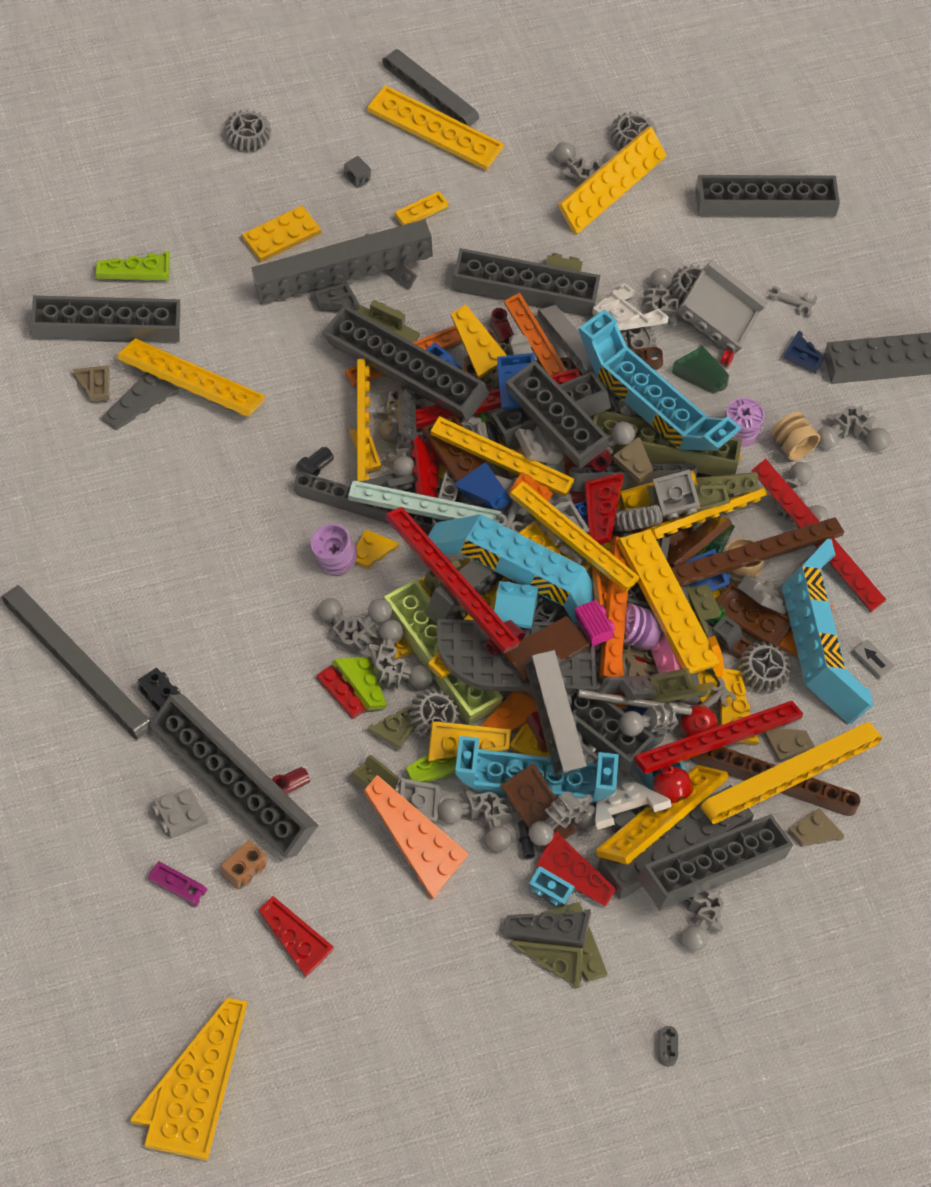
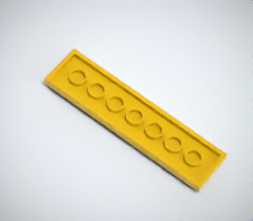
[367,85,504,171]
[557,127,667,234]
[117,338,265,417]
[617,529,720,674]
[596,765,729,865]

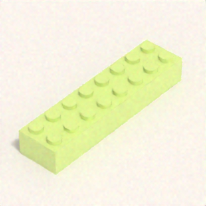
[383,579,503,725]

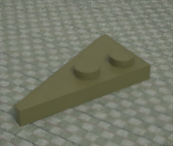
[367,706,424,750]
[512,940,584,988]

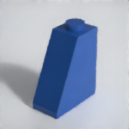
[455,462,512,511]

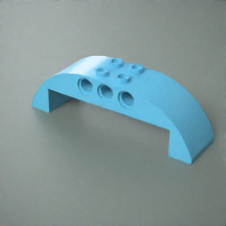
[455,736,619,803]

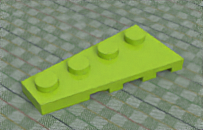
[96,250,170,280]
[406,755,457,783]

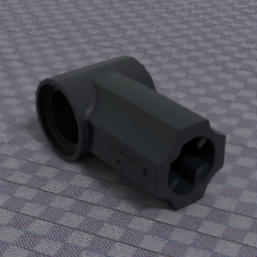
[296,447,334,476]

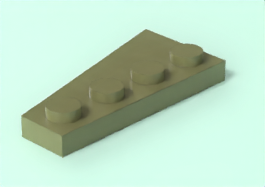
[647,484,730,521]
[541,902,608,982]

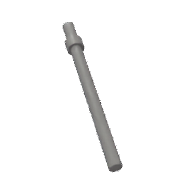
[577,689,692,715]

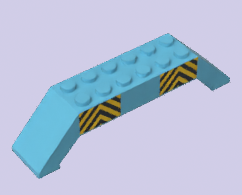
[578,309,741,451]
[428,514,595,623]
[781,539,874,724]

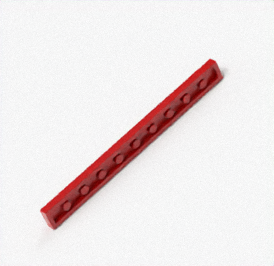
[416,368,581,429]
[751,459,886,612]
[385,507,520,654]
[634,701,803,774]

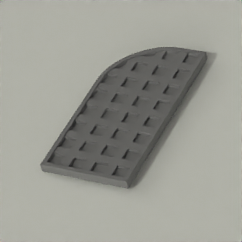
[437,619,597,693]

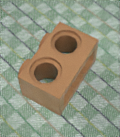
[221,839,267,890]

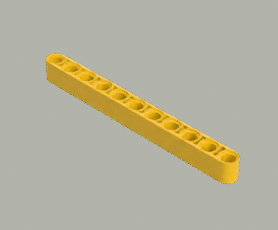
[700,722,883,824]

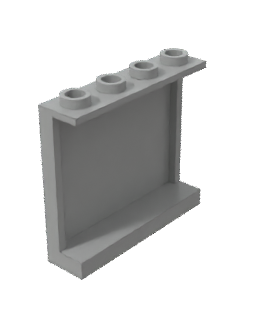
[677,260,767,354]

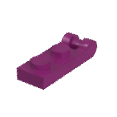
[148,861,208,907]

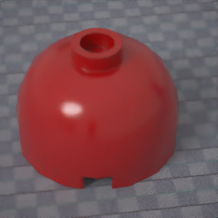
[678,705,718,738]
[652,766,694,803]

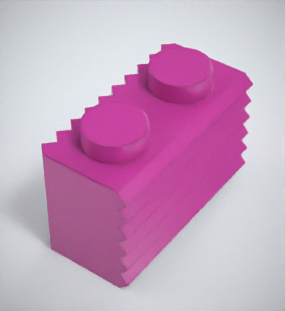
[575,600,615,647]

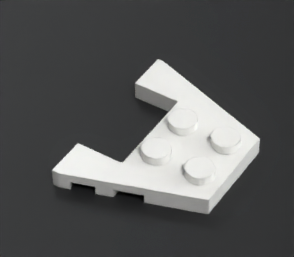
[592,283,668,330]
[595,782,672,830]

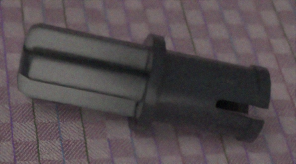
[518,820,535,859]

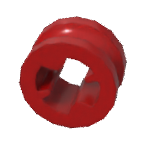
[720,349,735,367]

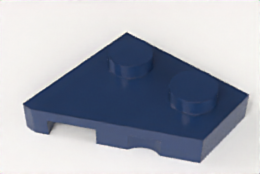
[783,331,824,374]

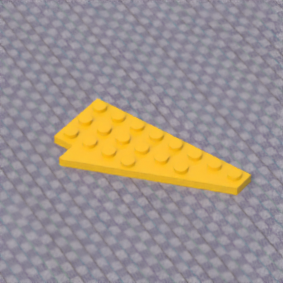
[131,997,248,1161]

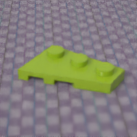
[332,657,387,711]

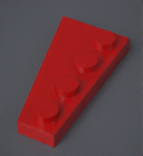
[410,435,439,498]
[585,473,623,544]
[536,831,616,907]
[259,896,334,978]

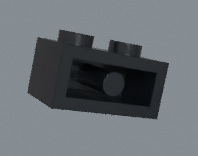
[138,667,181,712]

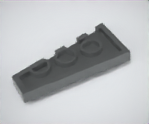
[102,372,178,430]
[503,909,591,948]

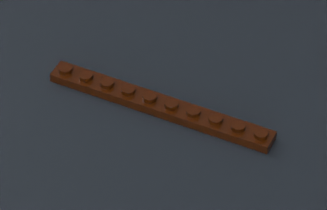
[671,517,845,587]

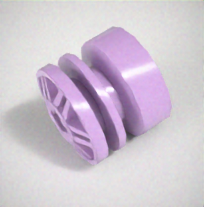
[725,398,765,447]
[311,524,357,575]
[623,603,662,650]

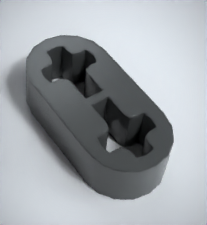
[658,1026,678,1067]

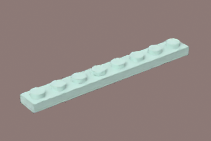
[348,481,502,523]

